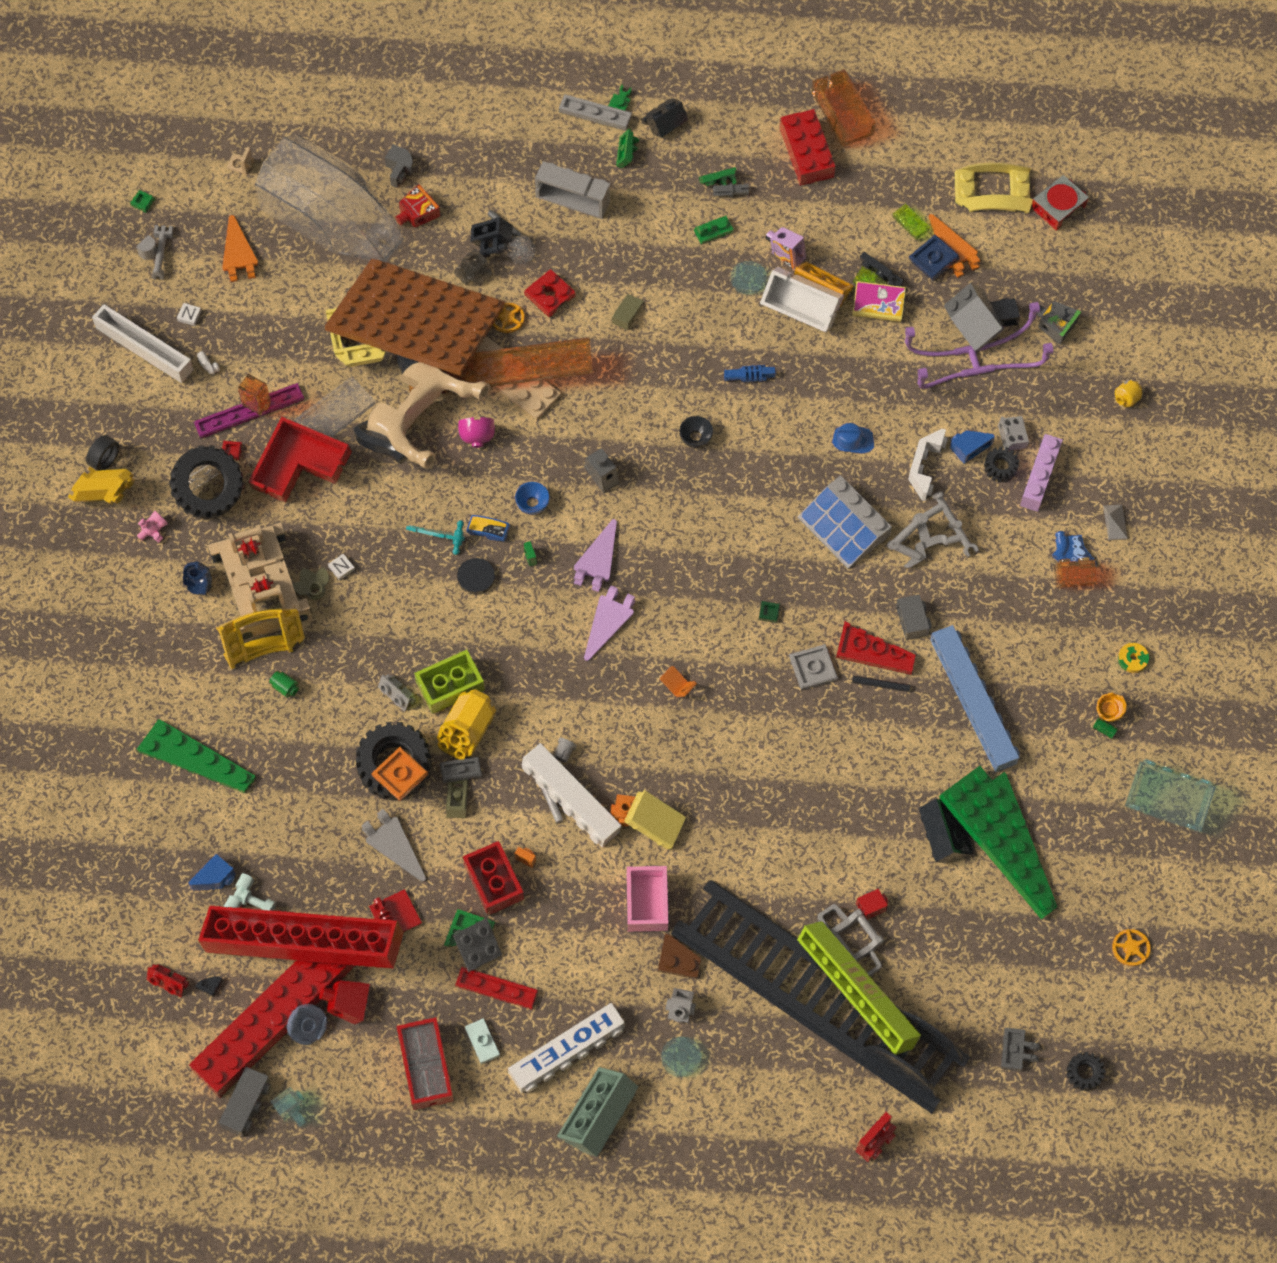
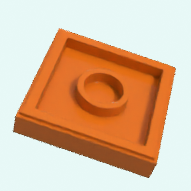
[372,747,428,801]

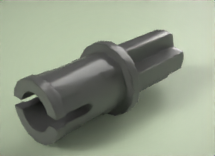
[713,183,749,197]

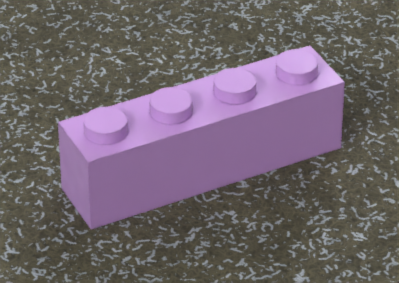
[1020,434,1063,512]

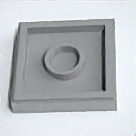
[789,644,838,690]

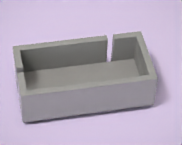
[535,161,610,219]

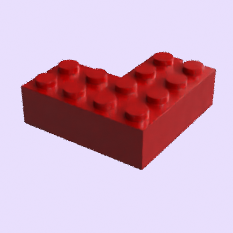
[248,416,352,503]

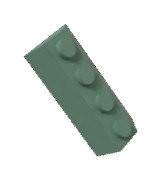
[557,1067,638,1157]

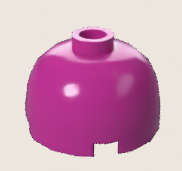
[458,417,495,448]

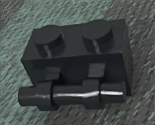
[641,98,689,138]
[470,217,513,258]

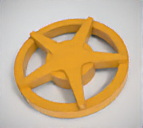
[492,303,525,333]
[1112,929,1150,966]

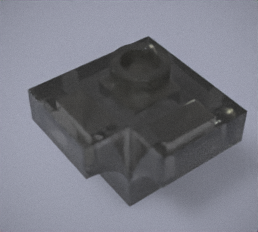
[454,248,492,286]

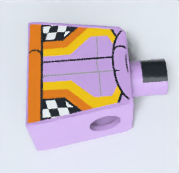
[765,227,806,270]

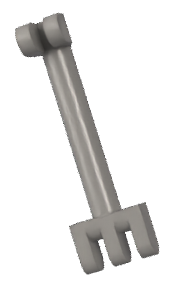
[152,225,174,280]

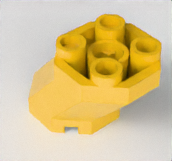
[68,467,135,505]
[437,689,496,760]

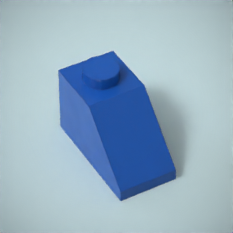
[950,430,995,464]
[188,854,236,891]

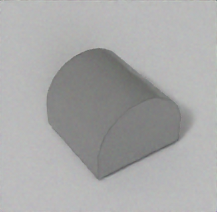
[137,235,157,260]

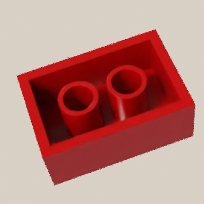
[462,841,524,916]

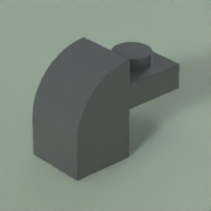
[385,144,413,188]

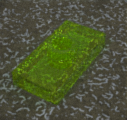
[892,204,930,240]

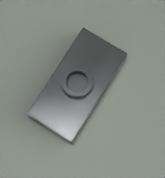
[440,757,482,783]

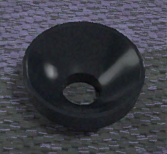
[679,416,713,448]

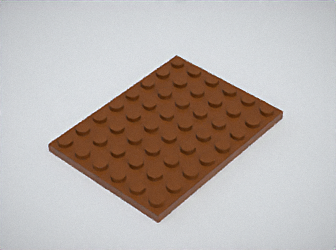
[325,258,505,376]

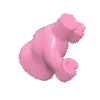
[137,511,168,543]

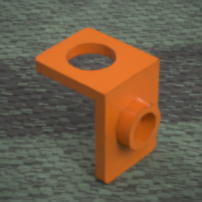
[660,666,697,697]

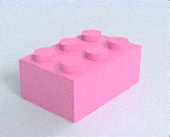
[627,866,668,932]

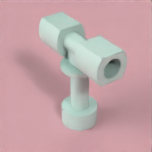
[224,873,276,911]

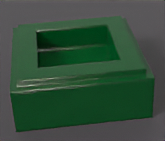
[758,601,780,623]

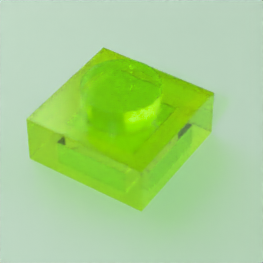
[853,266,878,285]

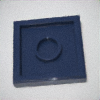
[908,235,960,281]

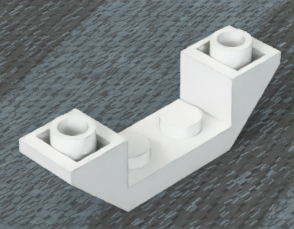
[909,429,948,501]

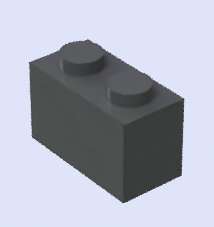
[896,595,932,640]

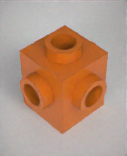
[610,794,635,827]

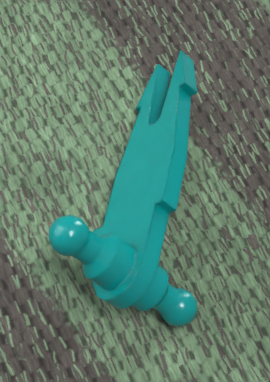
[406,520,465,555]

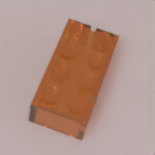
[812,69,876,147]

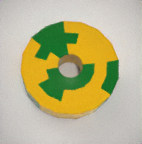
[1118,643,1149,673]

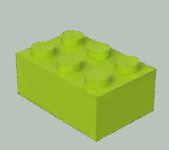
[414,650,485,714]

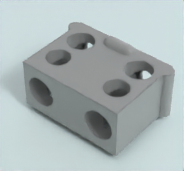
[998,416,1029,451]

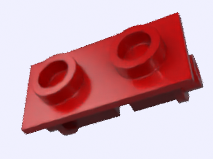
[146,964,189,997]

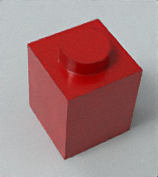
[856,888,889,920]

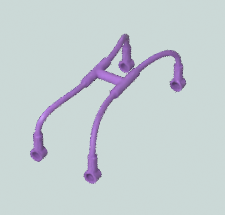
[905,302,1053,389]

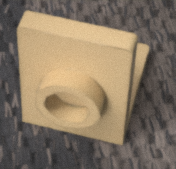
[227,147,254,174]

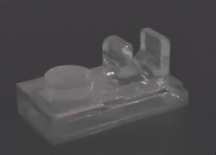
[189,465,219,491]

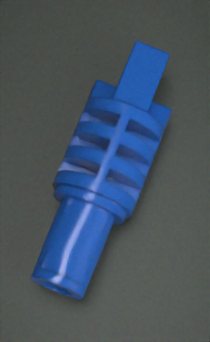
[724,365,775,382]

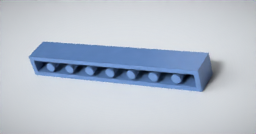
[930,625,1020,773]

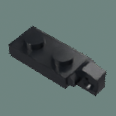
[859,251,904,287]

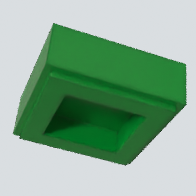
[130,190,155,213]
[523,541,537,567]

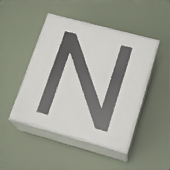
[177,303,201,326]
[328,554,355,580]

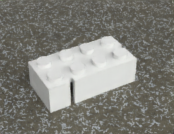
[760,267,844,332]

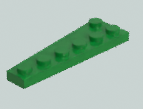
[137,719,256,794]

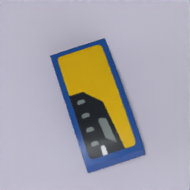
[466,515,510,541]

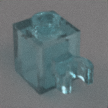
[270,1086,306,1128]

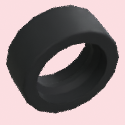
[86,435,120,471]

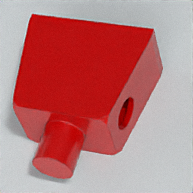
[319,981,370,1024]

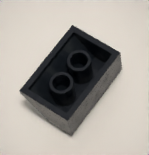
[919,798,977,864]

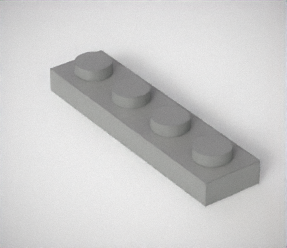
[559,94,631,131]

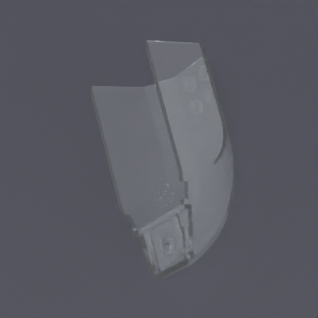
[255,134,407,263]

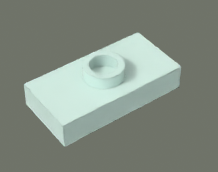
[465,1019,500,1064]

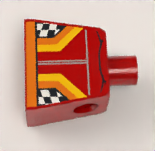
[395,184,440,228]

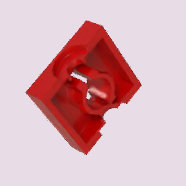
[524,269,576,318]

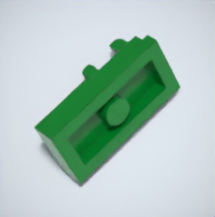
[616,129,639,168]
[699,167,736,186]
[693,215,734,244]

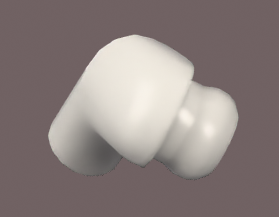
[197,351,220,374]

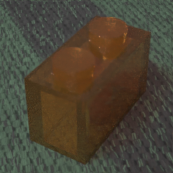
[238,373,271,416]
[1054,557,1097,588]

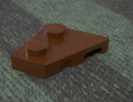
[658,933,701,979]

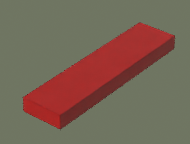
[455,967,538,1010]

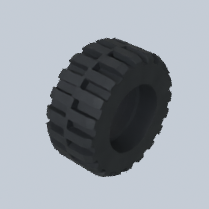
[169,445,244,519]
[356,722,432,800]

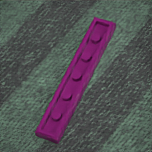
[193,383,305,439]

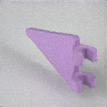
[574,519,617,592]
[584,585,635,661]

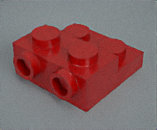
[856,1112,897,1162]

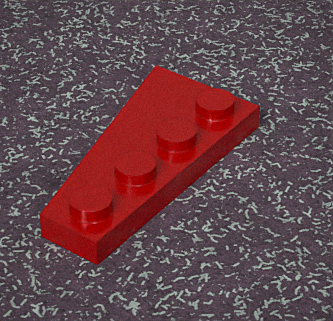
[836,621,916,675]

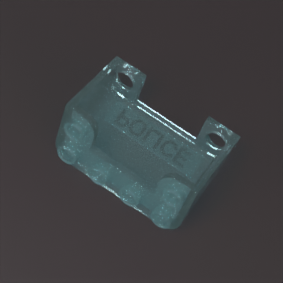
[1124,759,1216,832]

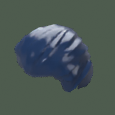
[182,561,212,595]

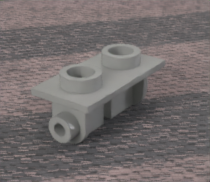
[378,674,416,711]

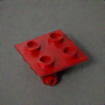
[369,889,422,932]

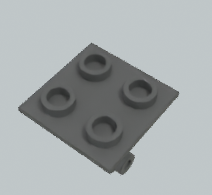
[453,918,502,972]

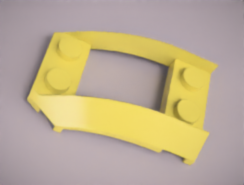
[955,162,1033,213]
[326,308,386,367]

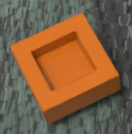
[515,846,536,868]

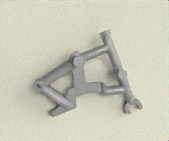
[887,492,978,568]

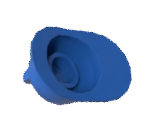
[832,423,874,453]

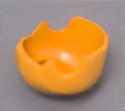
[1096,692,1127,722]

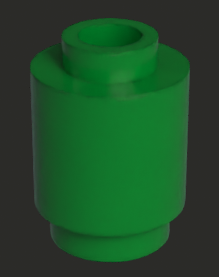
[269,671,299,698]

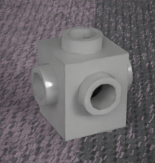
[666,988,696,1022]

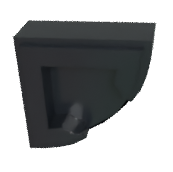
[195,976,223,997]

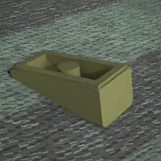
[612,294,644,330]
[446,780,468,818]

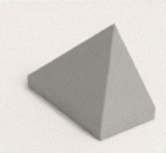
[1103,505,1127,541]

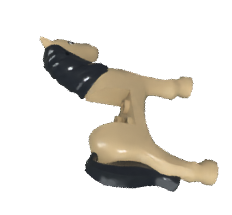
[353,354,490,469]

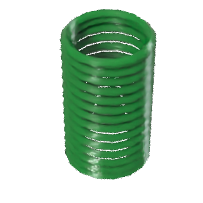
[1093,717,1118,739]

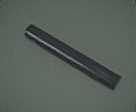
[852,675,910,692]

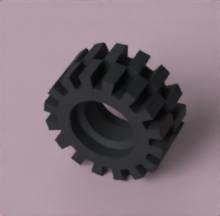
[984,447,1019,483]
[1066,1052,1105,1092]

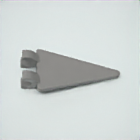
[361,809,426,882]

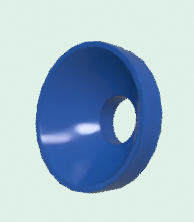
[515,482,549,515]

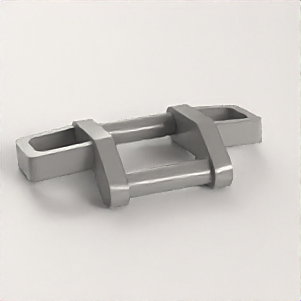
[817,904,885,977]

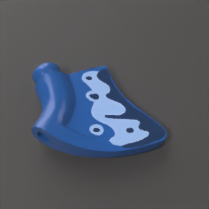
[1052,531,1097,569]

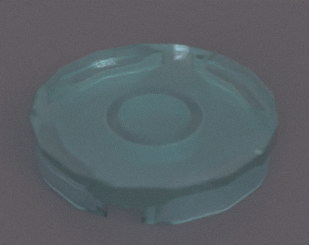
[731,261,767,295]
[661,1036,702,1077]

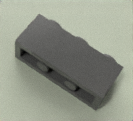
[219,1067,271,1137]

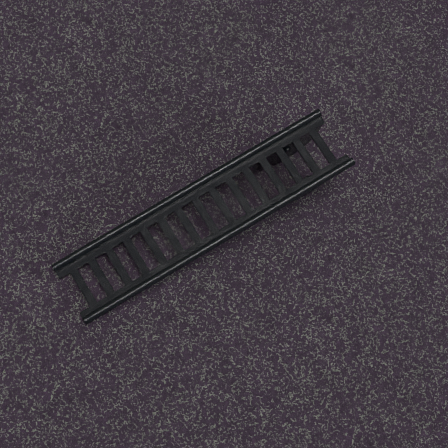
[671,880,971,1114]

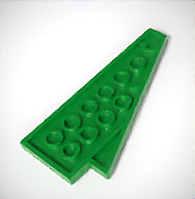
[939,766,1057,920]

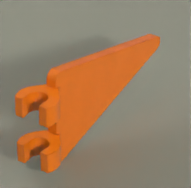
[929,214,980,278]
[222,215,258,282]

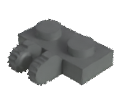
[1001,1027,1040,1071]

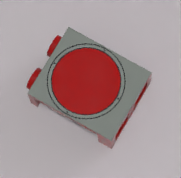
[1031,175,1089,231]

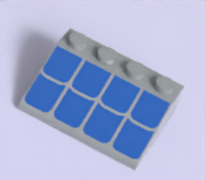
[798,475,892,569]

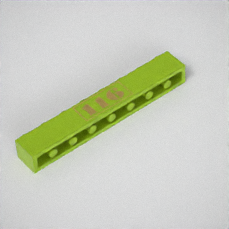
[797,921,921,1055]

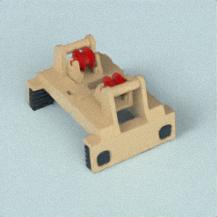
[208,523,313,642]

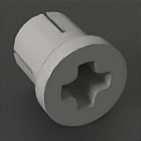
[553,738,577,763]

